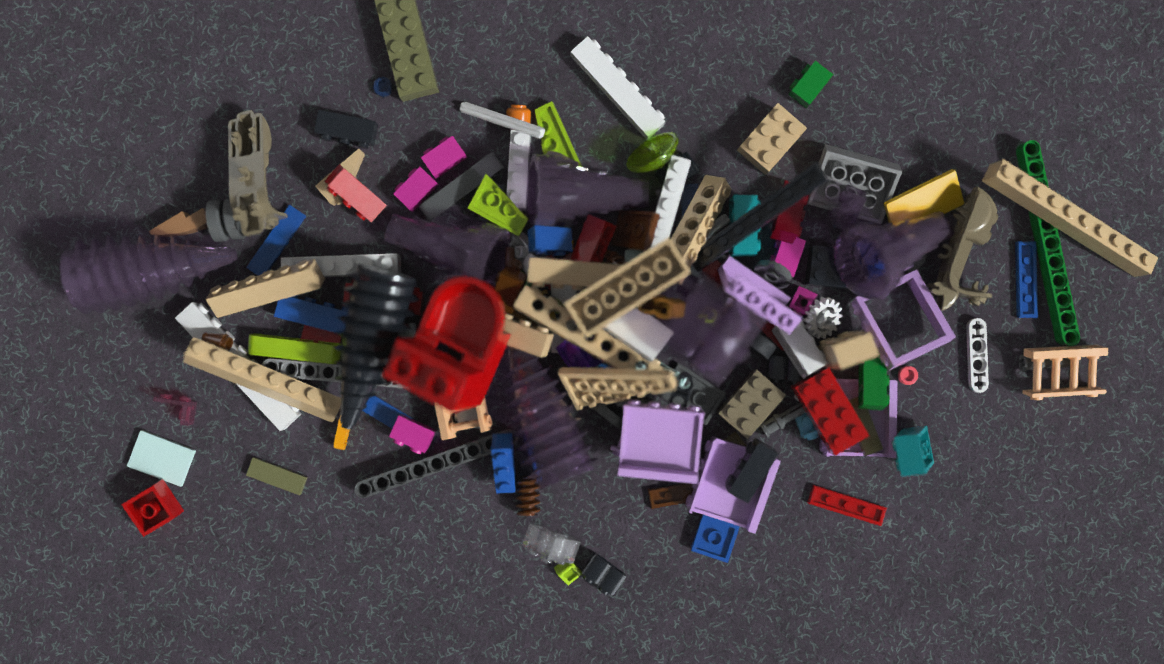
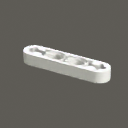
[966,318,989,393]

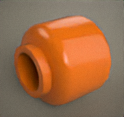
[506,104,531,123]

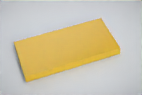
[883,169,964,237]

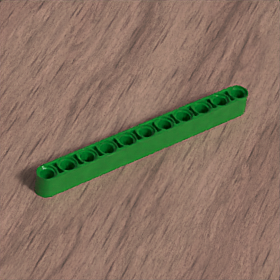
[1016,140,1080,346]

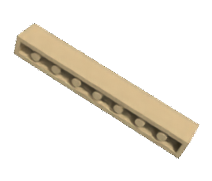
[184,337,341,422]

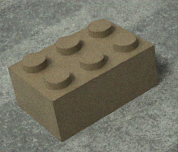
[716,369,786,439]

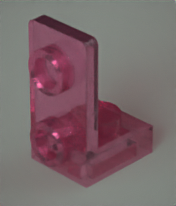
[153,393,197,426]

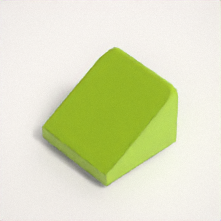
[554,556,582,586]

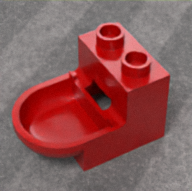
[383,277,511,413]

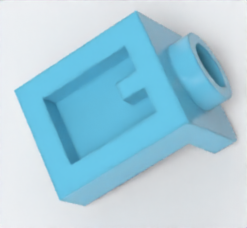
[795,413,819,440]

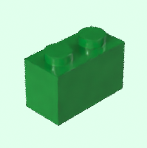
[788,60,834,108]

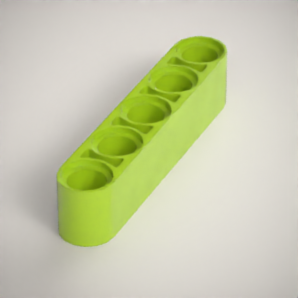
[247,334,342,364]

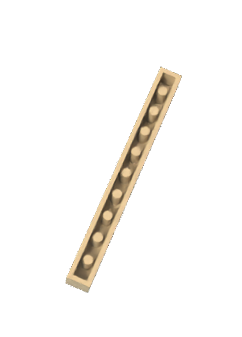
[982,159,1158,277]

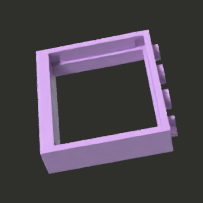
[851,270,956,370]

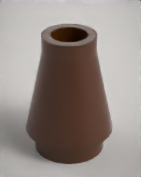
[201,332,233,352]

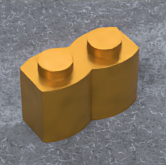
[638,294,686,319]

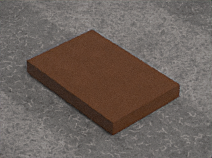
[610,209,660,252]

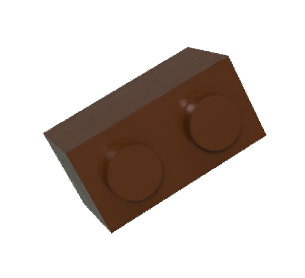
[493,266,528,315]

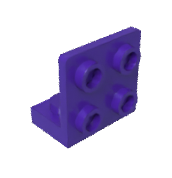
[555,334,608,368]

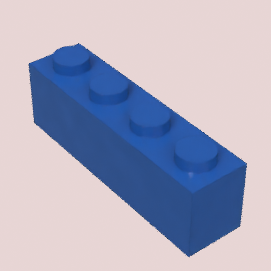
[274,295,347,333]

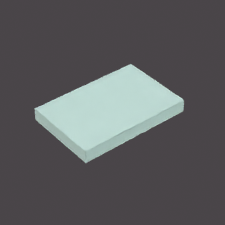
[127,430,196,487]

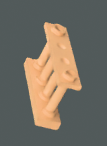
[1022,345,1108,400]
[435,397,492,440]

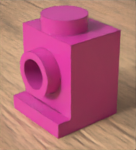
[789,286,819,317]

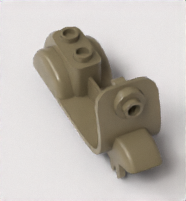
[228,110,288,236]
[927,186,998,311]

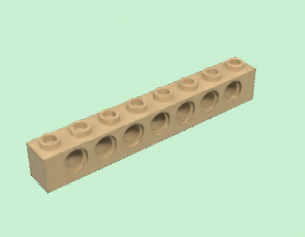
[513,286,663,370]

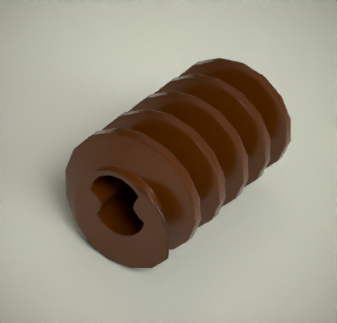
[516,475,540,516]

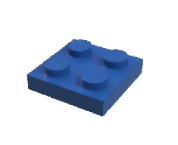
[691,514,740,563]

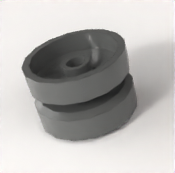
[206,198,246,242]

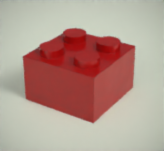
[122,479,184,537]

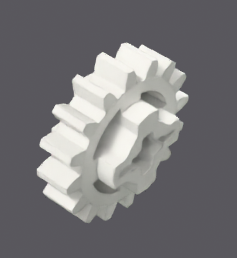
[803,297,843,339]

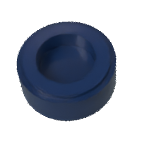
[373,77,393,97]

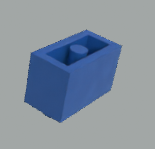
[528,225,572,258]

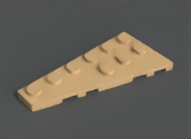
[558,367,677,411]

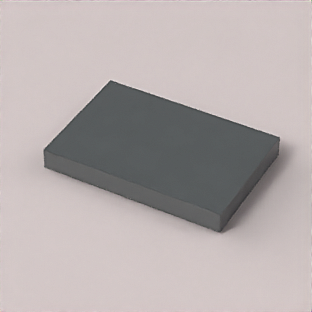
[658,363,727,425]

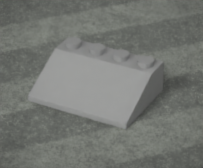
[808,144,902,224]

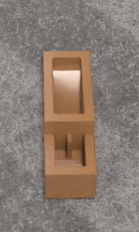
[149,208,208,237]

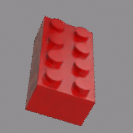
[791,367,869,456]

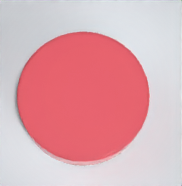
[897,366,918,385]

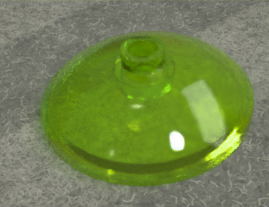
[626,132,679,173]

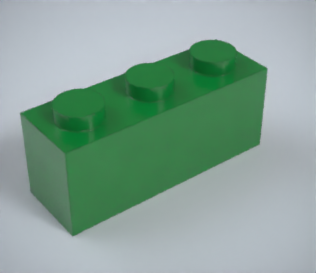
[858,352,890,410]

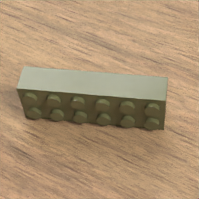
[375,0,439,102]

